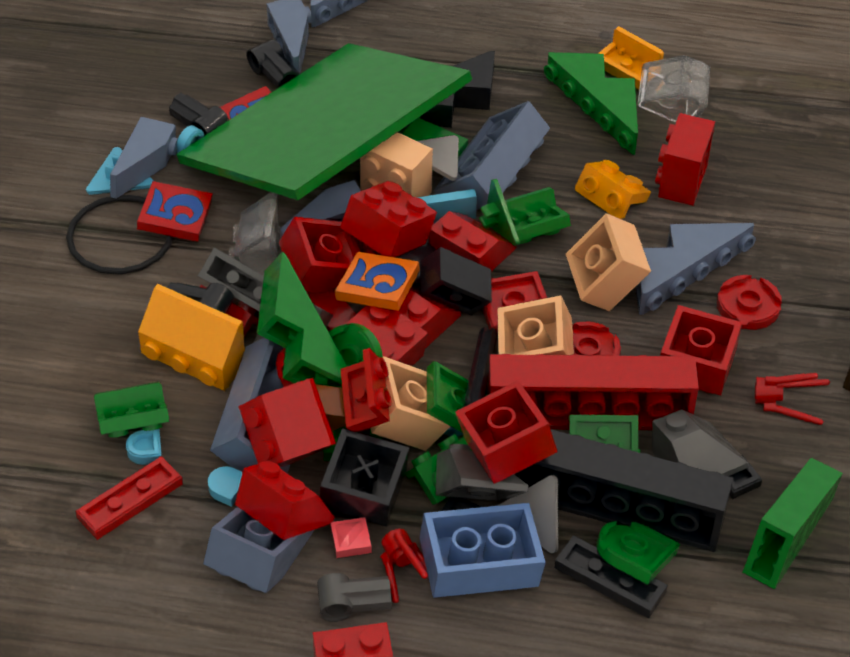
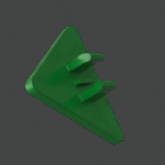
[479,179,520,246]

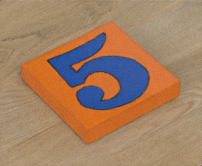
[335,252,420,310]

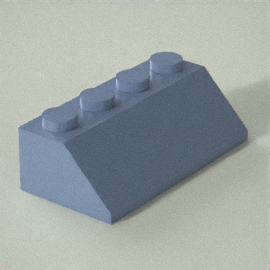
[433,101,550,210]
[210,337,290,474]

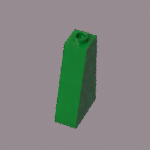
[742,458,843,589]

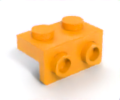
[598,26,664,90]
[575,160,651,219]

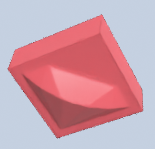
[330,517,372,558]

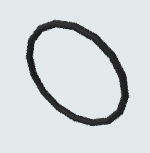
[66,195,173,274]

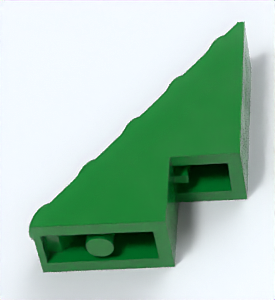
[544,52,638,155]
[257,252,347,388]

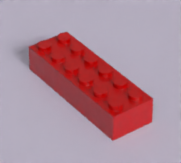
[487,354,699,430]

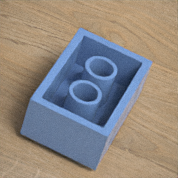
[419,503,545,598]

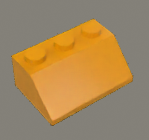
[138,284,245,391]

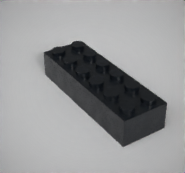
[514,429,734,552]

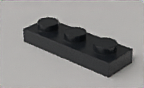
[554,535,668,618]

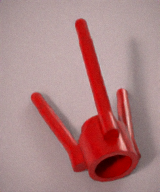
[755,373,830,425]
[380,529,428,603]

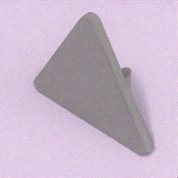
[418,135,459,181]
[498,475,558,553]

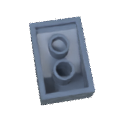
[203,507,314,593]

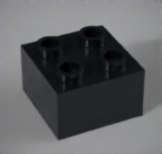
[320,428,409,527]

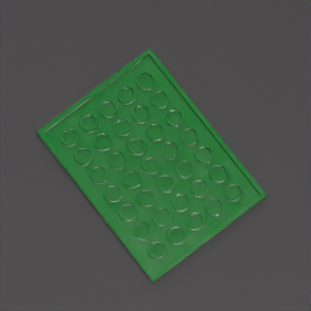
[176,43,472,200]

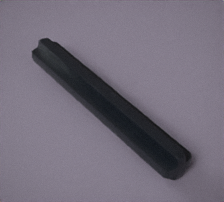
[464,327,497,407]

